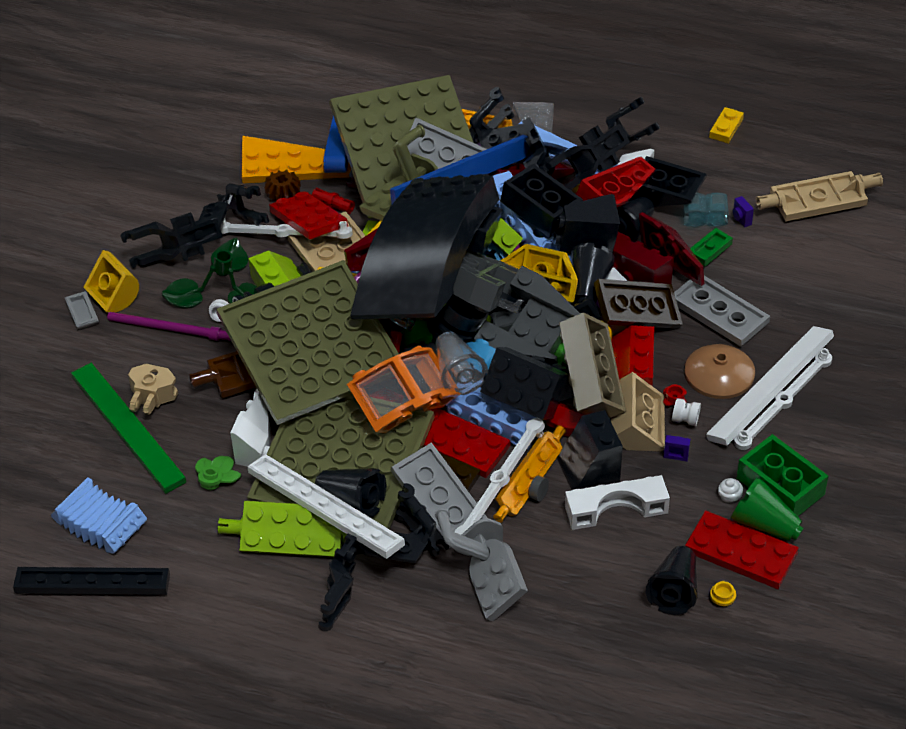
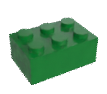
[736,434,828,516]

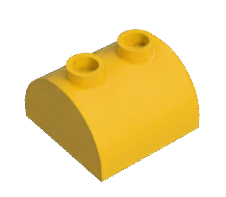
[83,250,139,312]

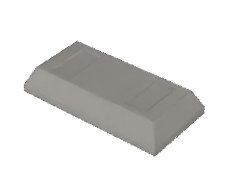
[64,291,99,330]

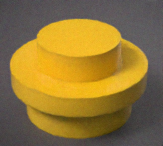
[710,581,736,606]

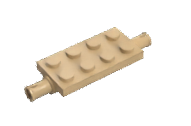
[756,171,883,221]

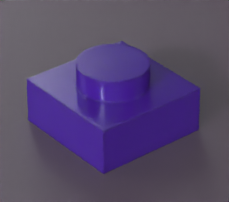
[732,196,754,228]
[664,435,691,462]

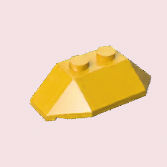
[500,244,578,302]

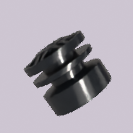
[428,294,489,350]

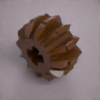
[264,169,301,201]

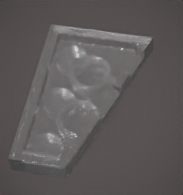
[513,102,554,133]

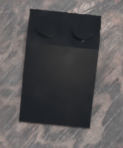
[629,156,707,207]

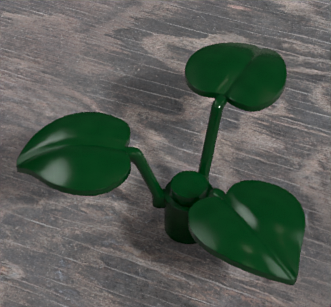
[162,237,257,308]

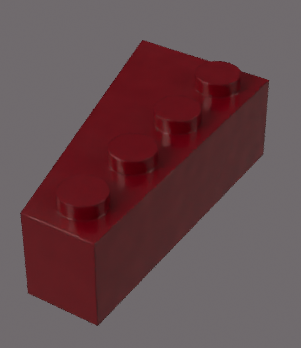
[613,232,674,284]

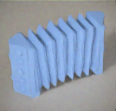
[51,477,147,554]

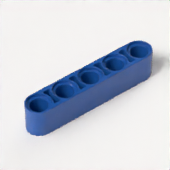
[324,116,349,173]

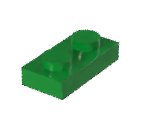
[690,228,733,267]

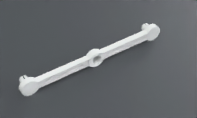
[221,218,353,239]
[734,348,832,450]
[455,418,545,535]

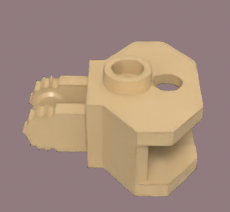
[128,364,178,415]

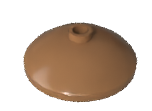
[685,344,755,399]

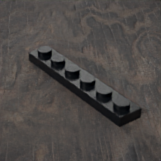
[13,567,170,595]

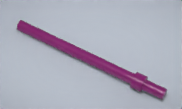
[107,312,231,341]

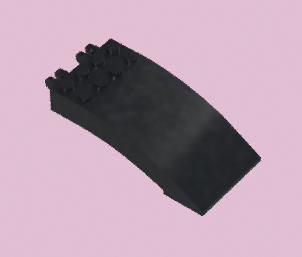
[350,174,500,319]

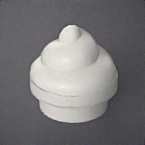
[209,299,229,322]
[718,478,743,503]

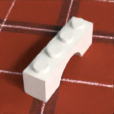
[565,475,670,530]

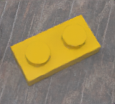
[709,107,744,144]

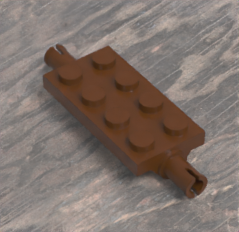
[189,351,257,398]

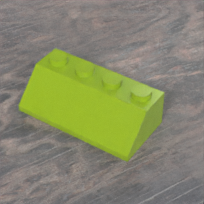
[248,250,301,287]

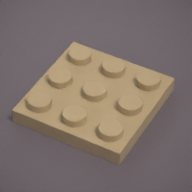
[288,211,365,272]

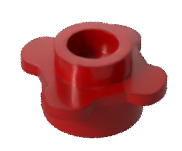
[663,384,687,406]

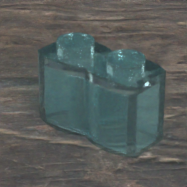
[683,193,729,227]

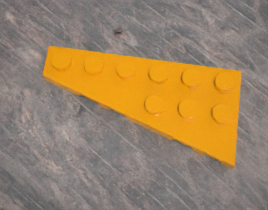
[242,136,351,183]

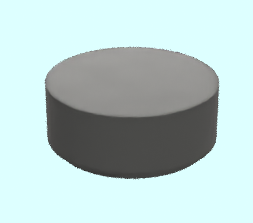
[529,475,549,502]

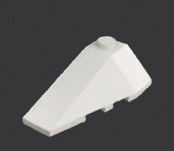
[230,389,271,466]

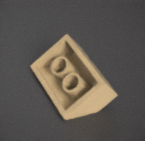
[611,372,665,451]

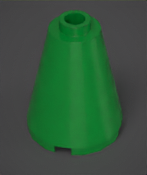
[731,478,804,542]

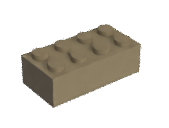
[559,312,626,418]

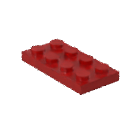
[269,192,348,239]
[423,408,511,478]
[685,510,799,590]

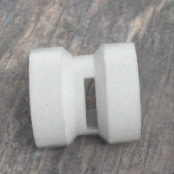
[672,398,701,427]

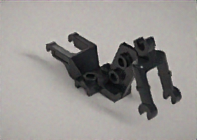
[469,87,555,176]
[539,96,660,190]
[120,183,269,268]
[318,483,449,631]

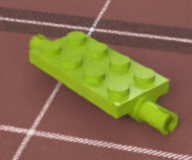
[218,501,347,558]

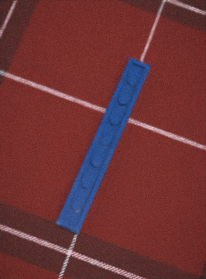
[390,135,530,204]

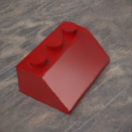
[611,325,654,386]

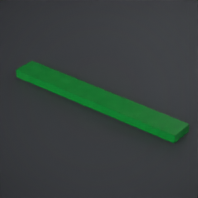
[71,362,187,494]

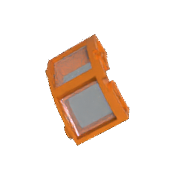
[347,346,460,433]

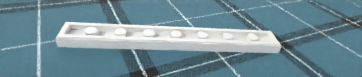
[706,326,834,446]
[247,454,405,559]

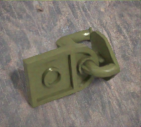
[359,125,438,221]

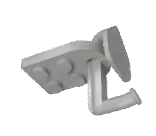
[435,508,528,621]

